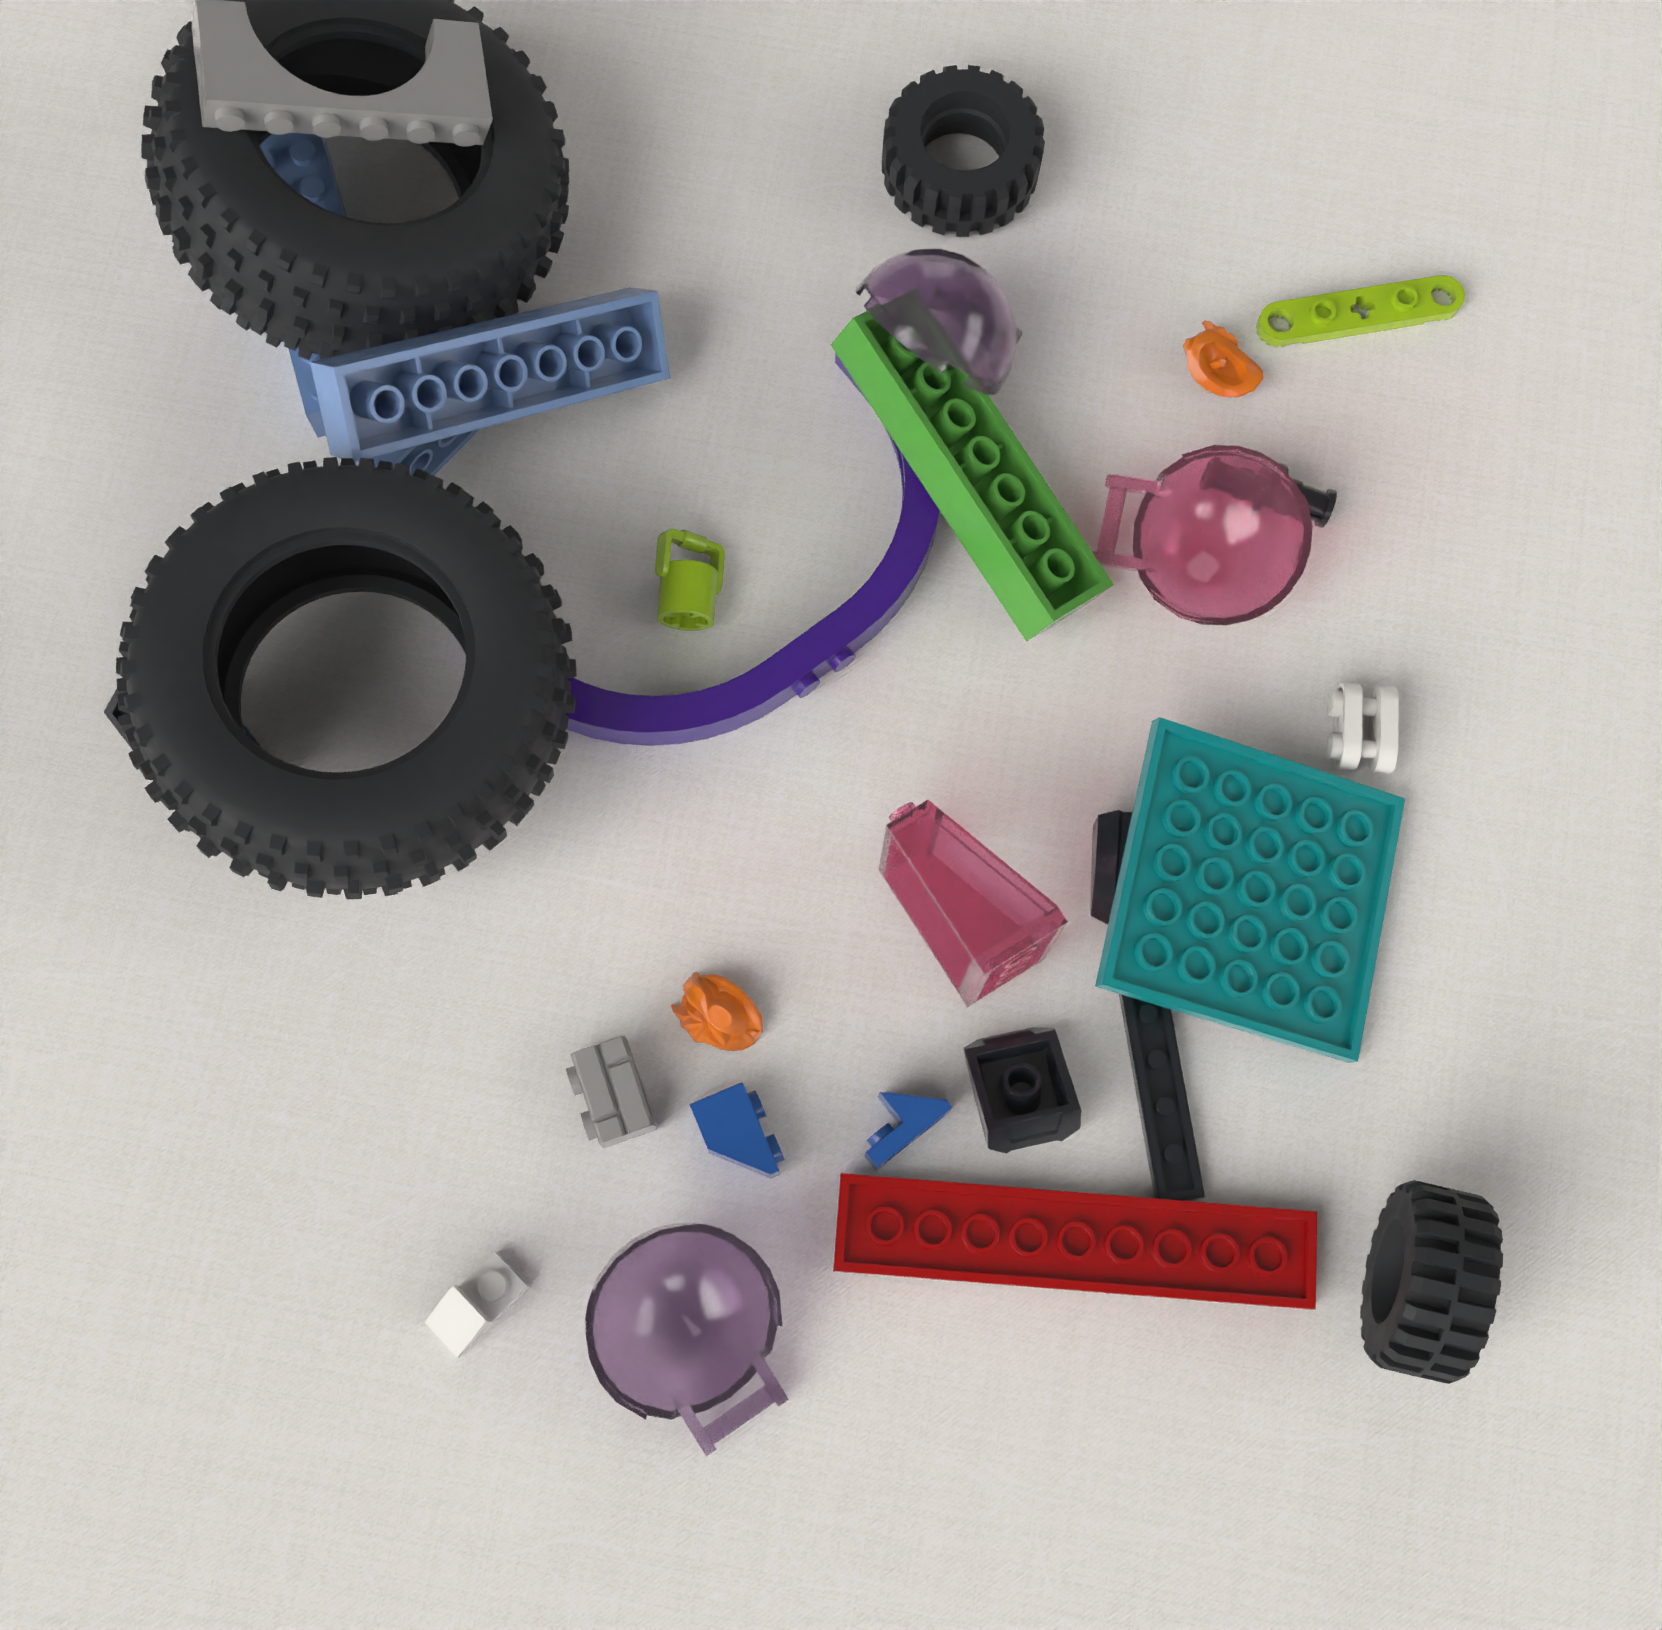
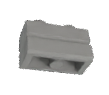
[566,1035,657,1148]

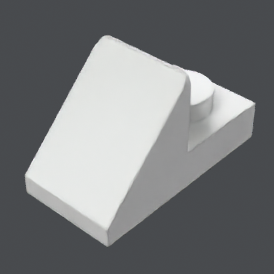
[425,1251,530,1357]

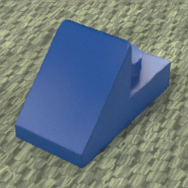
[865,1092,953,1171]

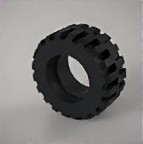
[882,65,1045,237]
[1360,1180,1503,1384]

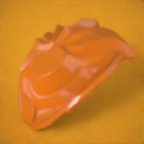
[1183,320,1264,397]
[671,972,763,1051]

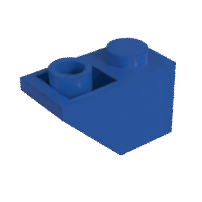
[689,1082,785,1178]

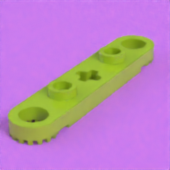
[1256,275,1465,347]

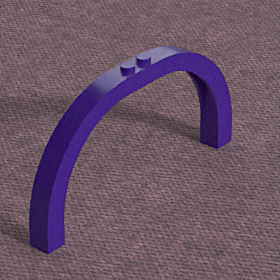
[565,352,940,746]

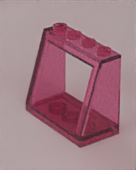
[879,800,1068,1007]

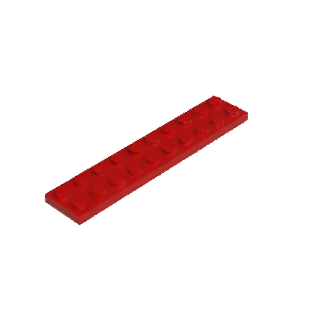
[833,1173,1317,1310]

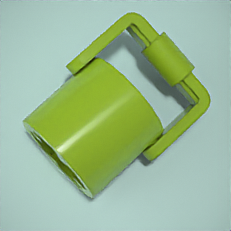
[655,528,725,631]

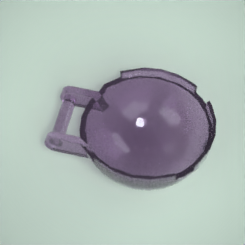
[856,249,1023,395]
[585,1223,789,1457]

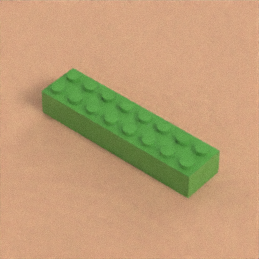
[831,288,1114,642]

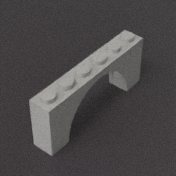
[191,0,493,147]

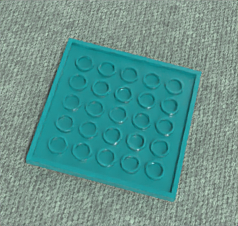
[1095,717,1405,1063]

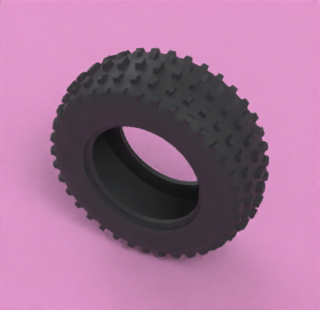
[141,0,570,360]
[116,457,577,900]

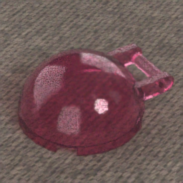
[1092,445,1313,626]

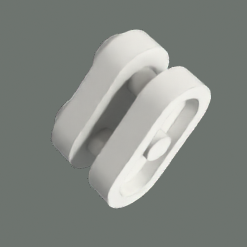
[1326,682,1399,774]

